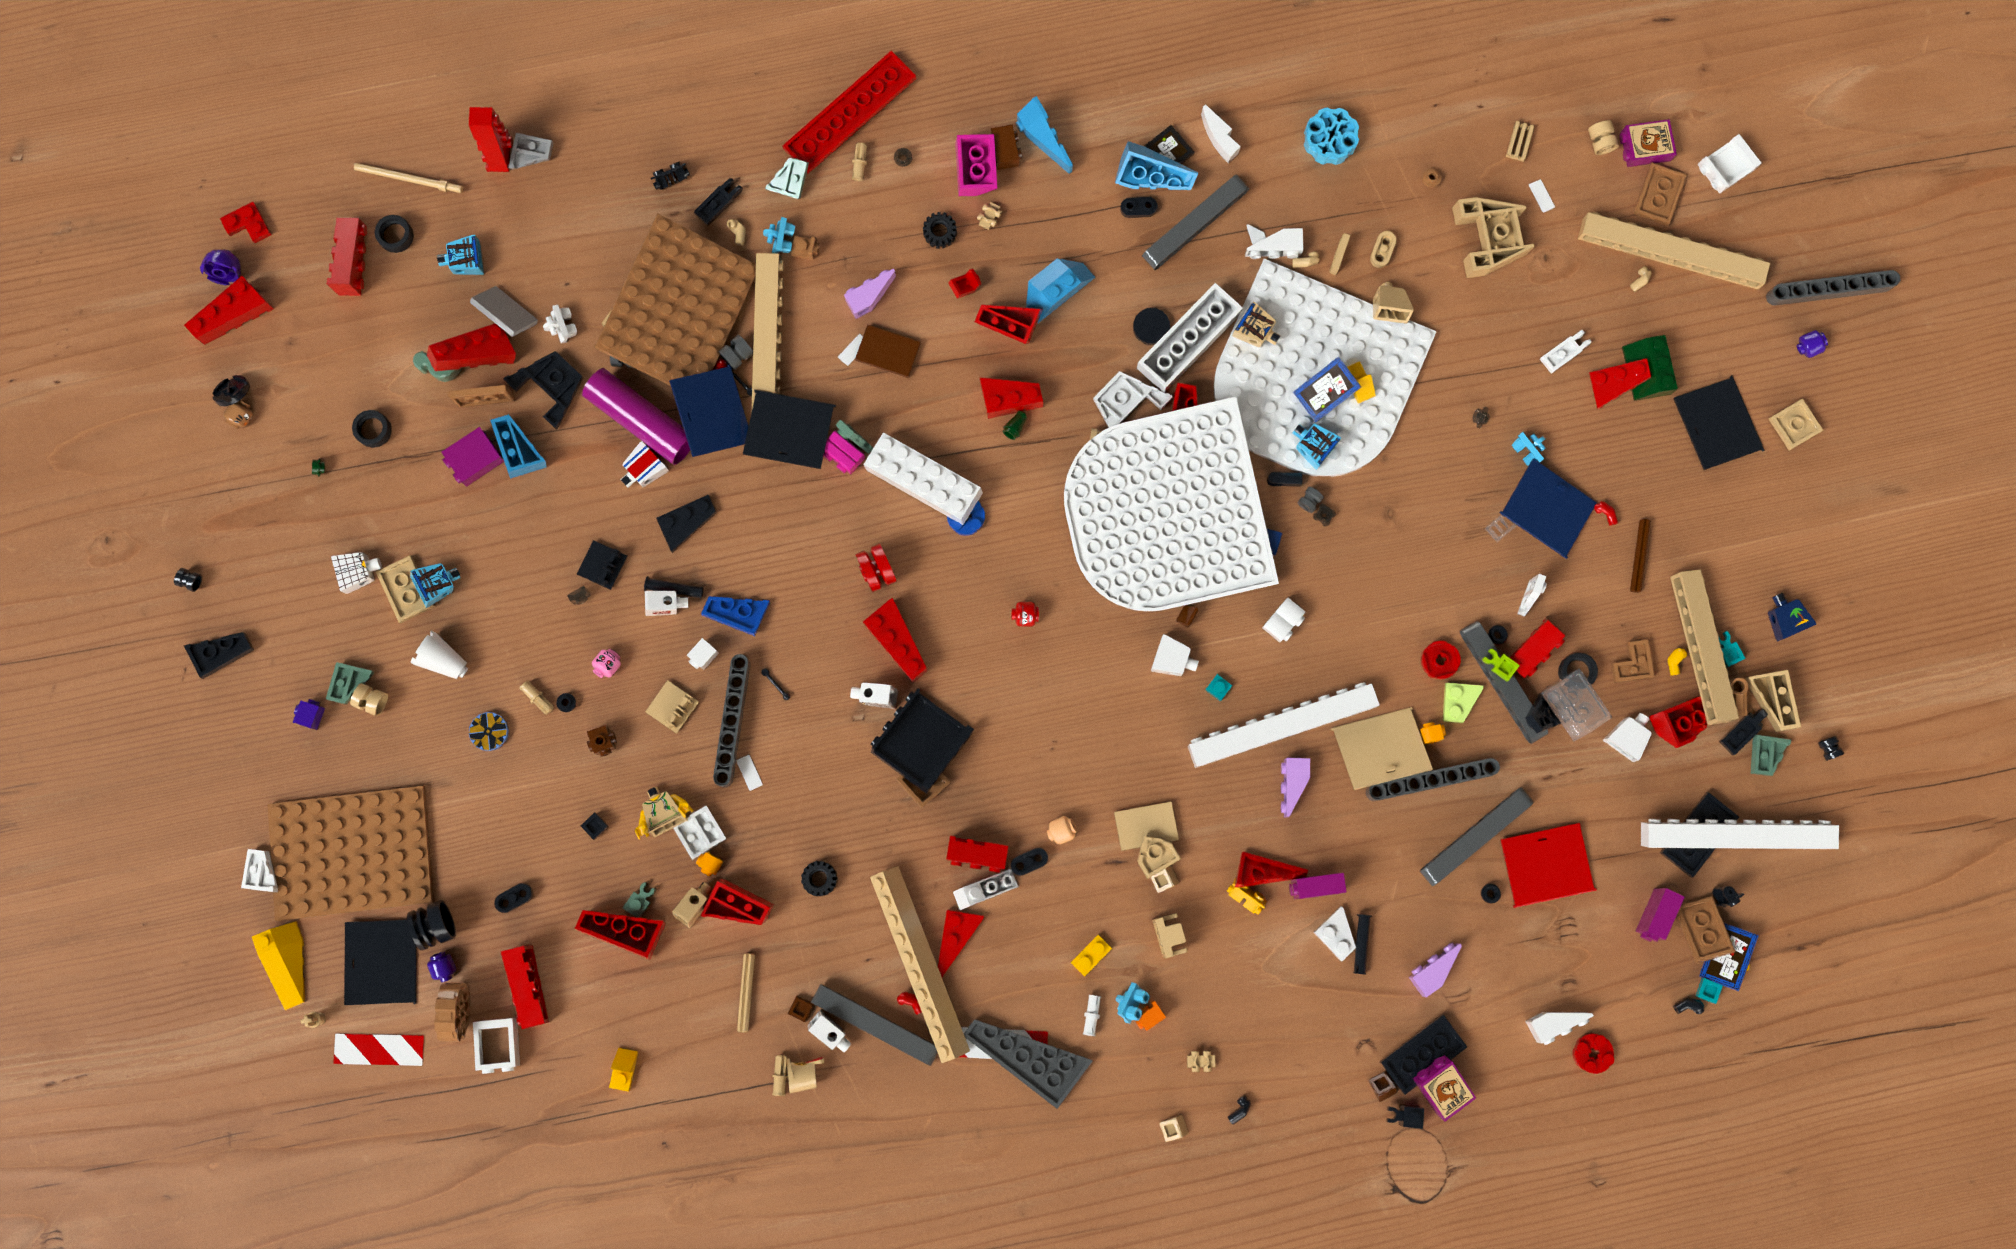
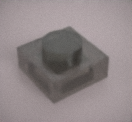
[567,586,591,605]

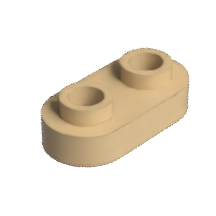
[1370,231,1396,268]

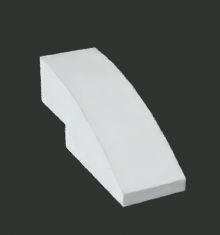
[1201,104,1241,163]

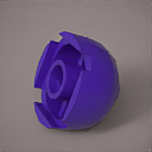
[200,249,241,285]

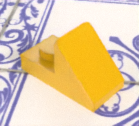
[1347,361,1376,404]
[609,1048,638,1092]

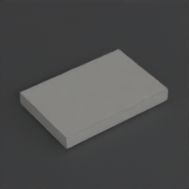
[470,286,538,337]

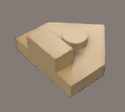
[1137,835,1181,879]

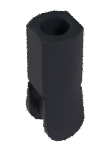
[1267,472,1303,487]

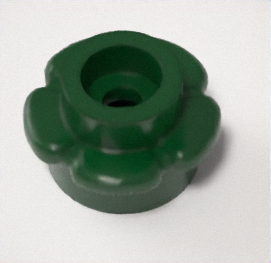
[312,458,325,477]

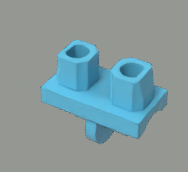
[763,217,795,254]
[1511,432,1546,466]
[1115,982,1150,1024]

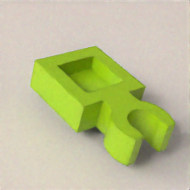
[1482,649,1520,682]

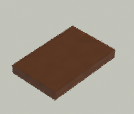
[855,324,921,378]

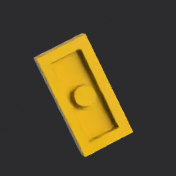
[1070,935,1112,977]

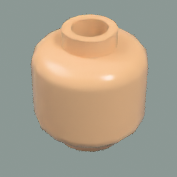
[1047,816,1077,845]

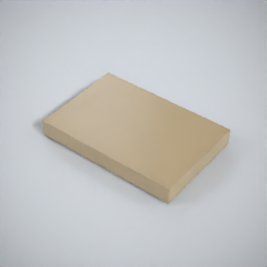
[376,555,436,623]
[1114,802,1179,851]

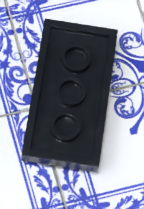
[1660,792,1739,878]
[1380,1014,1467,1095]

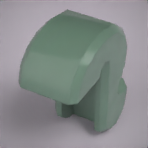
[413,351,462,382]

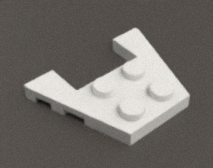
[1093,371,1173,428]

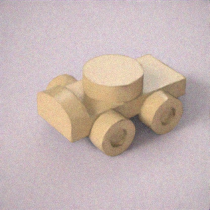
[977,202,1002,230]
[1187,1051,1215,1072]

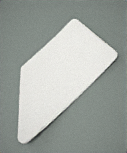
[1247,224,1266,245]

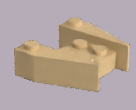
[1452,197,1534,278]

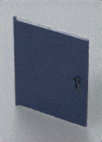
[669,365,749,457]
[1499,459,1597,559]

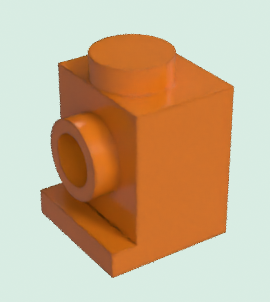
[1134,1000,1166,1031]

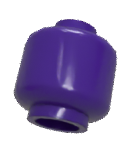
[1796,330,1828,358]
[427,951,457,983]

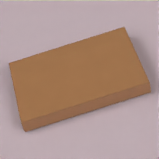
[1633,162,1687,226]
[448,385,515,408]
[1677,896,1735,964]

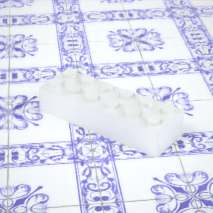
[1137,283,1243,393]
[863,433,983,525]

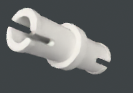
[1083,995,1101,1036]

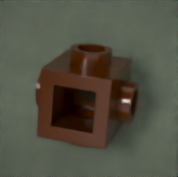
[587,725,617,757]

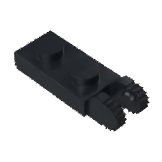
[694,178,743,226]

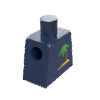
[1768,593,1816,642]

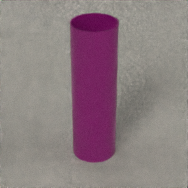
[582,368,690,465]

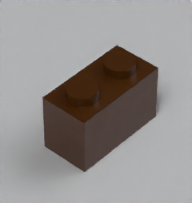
[991,124,1022,170]

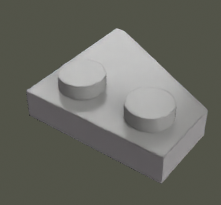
[508,133,554,170]

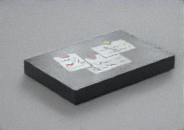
[1144,125,1194,164]

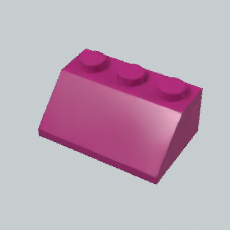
[955,134,997,196]

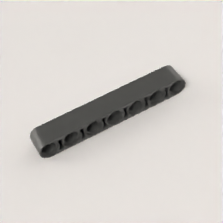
[1142,174,1250,270]
[1766,270,1900,306]
[1460,621,1548,744]
[713,654,750,788]
[1366,758,1500,801]
[1420,787,1534,886]
[811,984,938,1066]

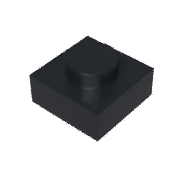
[580,812,609,840]

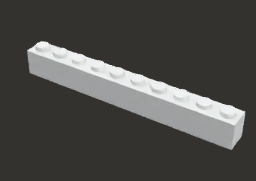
[1187,682,1379,768]
[1641,819,1839,849]

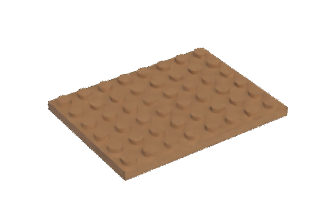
[594,213,756,386]
[267,786,434,921]

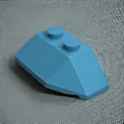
[1026,258,1095,324]

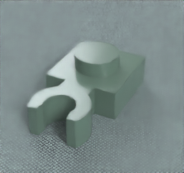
[623,882,656,918]

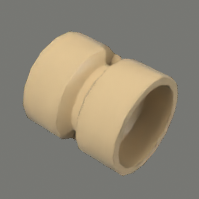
[1588,120,1619,155]
[350,683,388,716]

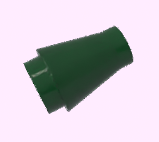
[1002,411,1027,440]

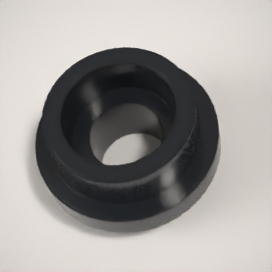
[1488,625,1508,645]
[556,693,576,713]
[1481,884,1501,904]

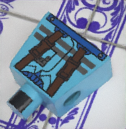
[437,235,484,275]
[1293,424,1341,470]
[410,563,460,608]

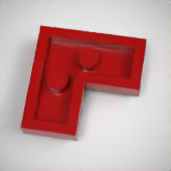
[220,201,272,243]

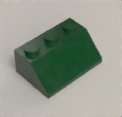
[1622,335,1678,401]

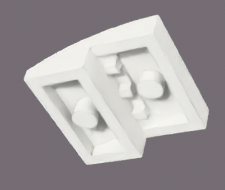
[673,806,726,861]

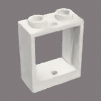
[473,1018,520,1074]

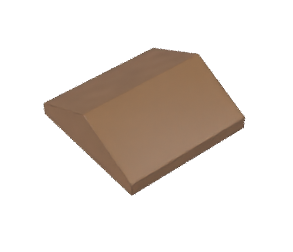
[896,773,951,808]

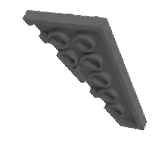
[964,1019,1093,1109]

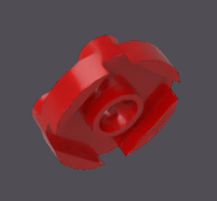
[1421,641,1461,680]
[1573,1033,1615,1074]

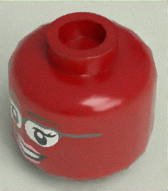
[1011,602,1039,627]

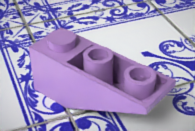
[844,269,896,319]
[1281,758,1310,818]
[1409,942,1462,997]

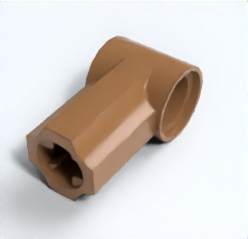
[1729,678,1749,716]

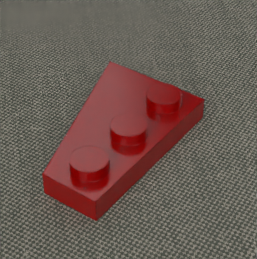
[1589,358,1651,409]

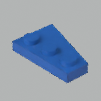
[701,596,770,636]

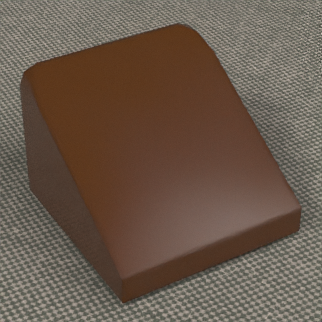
[1176,605,1199,628]
[1368,1071,1397,1102]

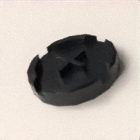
[1133,308,1170,345]
[212,375,250,407]

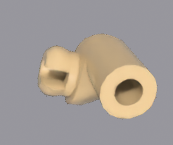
[727,219,746,246]
[1293,252,1320,268]
[1629,266,1652,292]

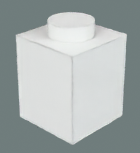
[687,638,719,670]

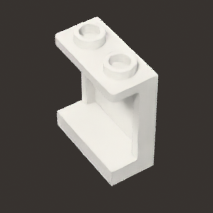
[1698,134,1761,194]

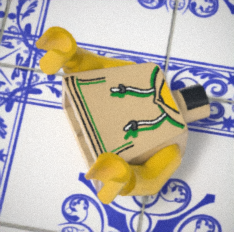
[635,787,694,840]

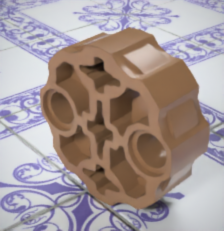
[434,983,470,1042]

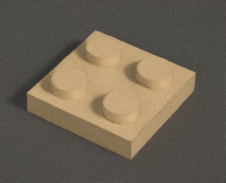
[1769,399,1823,450]

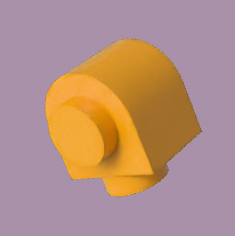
[1420,722,1446,745]
[695,852,724,877]

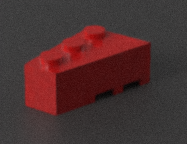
[974,305,1043,344]
[980,377,1043,419]
[1509,617,1565,678]
[946,836,1008,873]
[701,878,774,925]

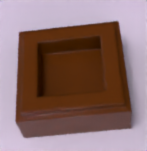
[788,996,814,1022]

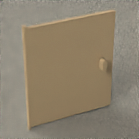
[1331,707,1433,790]

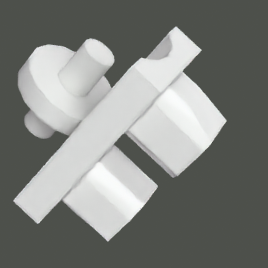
[543,305,577,344]

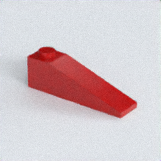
[1649,696,1708,748]

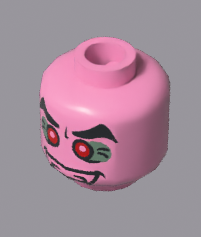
[592,649,621,678]

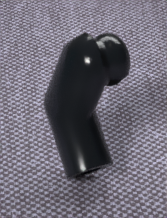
[1673,997,1705,1014]
[1228,1095,1251,1125]

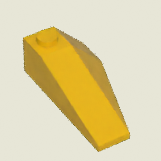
[252,921,305,1010]

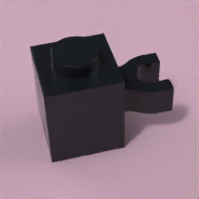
[1386,1105,1424,1129]

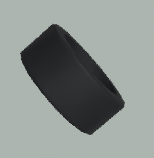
[374,215,414,253]
[352,410,392,448]
[1558,653,1598,690]

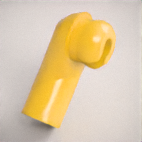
[1667,648,1687,676]

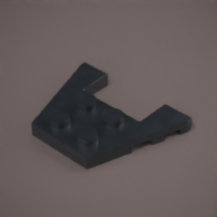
[503,351,583,430]

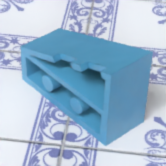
[490,414,547,479]

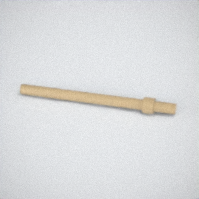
[354,163,463,193]

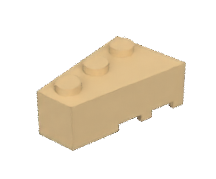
[1745,670,1801,732]

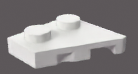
[1517,574,1547,616]
[241,849,278,892]
[1314,906,1356,961]

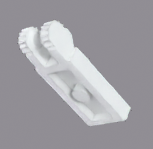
[1540,330,1592,374]

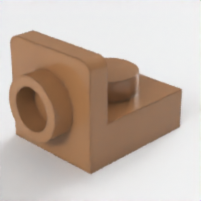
[791,236,819,260]

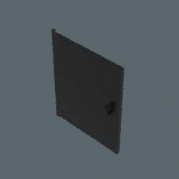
[1673,376,1765,470]
[743,390,836,469]
[344,920,417,1005]

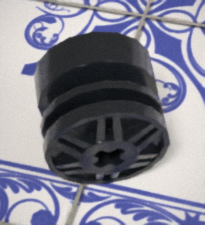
[407,900,456,951]

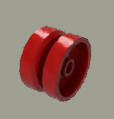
[855,543,897,593]

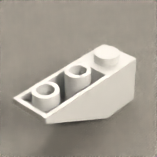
[1245,228,1303,259]
[953,869,1018,910]
[1525,1012,1594,1045]

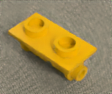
[1226,878,1267,914]

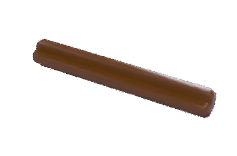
[1630,519,1651,593]

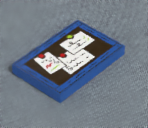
[1293,357,1362,422]
[1699,923,1759,991]

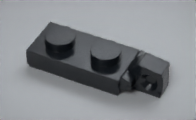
[1719,709,1768,755]

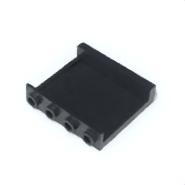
[870,688,974,794]

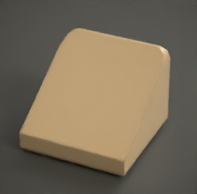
[1151,866,1179,893]
[1159,1115,1188,1142]

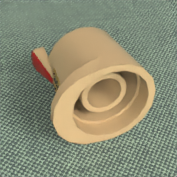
[787,1057,824,1093]

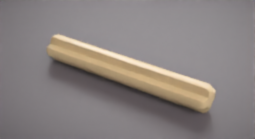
[737,953,755,1032]

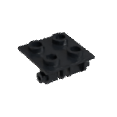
[651,161,690,190]
[577,540,627,590]

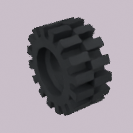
[923,212,957,249]
[801,861,837,896]

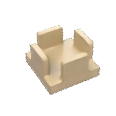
[1152,913,1188,958]

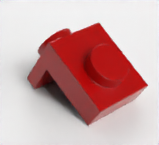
[948,268,981,299]

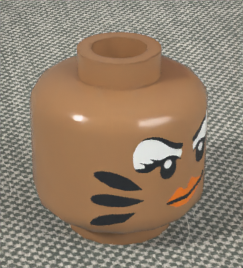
[223,400,253,429]

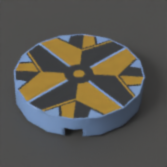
[469,712,509,751]

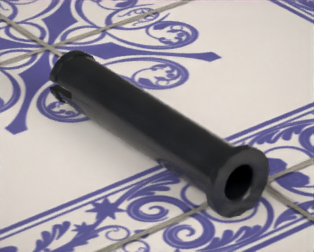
[644,576,704,599]
[1353,914,1372,975]

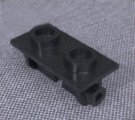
[1712,886,1744,907]

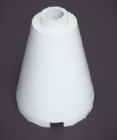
[411,630,468,679]

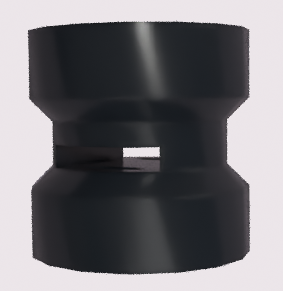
[174,568,202,592]
[1818,736,1845,761]

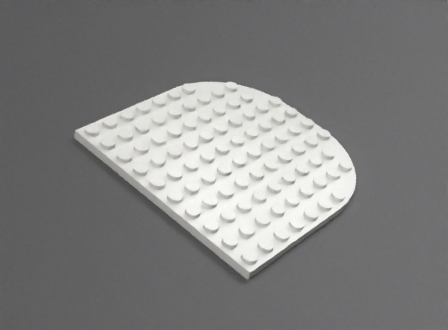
[1214,259,1436,477]
[1064,397,1279,611]

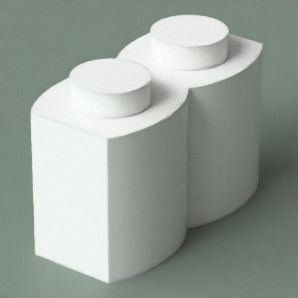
[1262,598,1305,642]

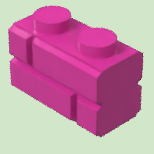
[824,431,865,475]

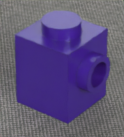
[293,699,325,730]

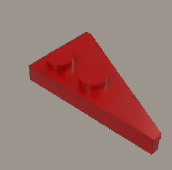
[1235,852,1308,888]
[938,910,984,977]

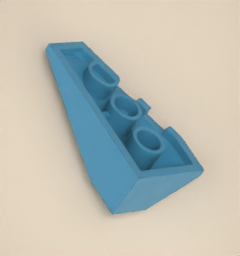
[1016,96,1073,174]
[1115,141,1198,190]

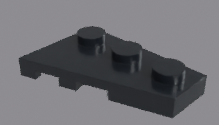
[656,495,717,553]
[183,632,254,679]
[1525,690,1568,733]

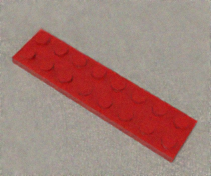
[782,50,916,174]

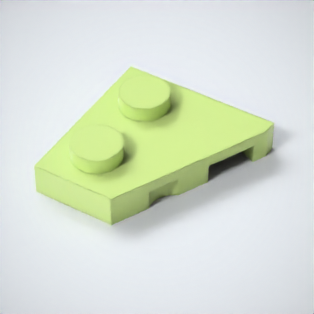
[1443,683,1483,723]

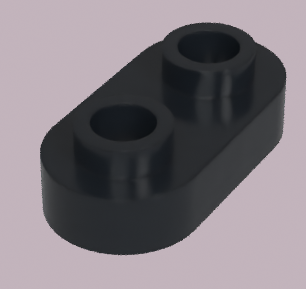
[1120,197,1158,218]
[1011,848,1048,876]
[494,884,533,913]

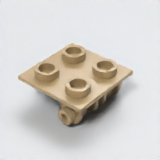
[645,680,699,733]

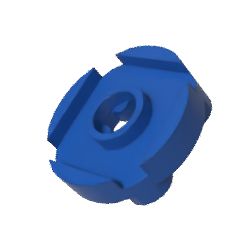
[947,501,985,536]

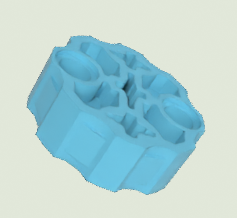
[1304,107,1359,165]

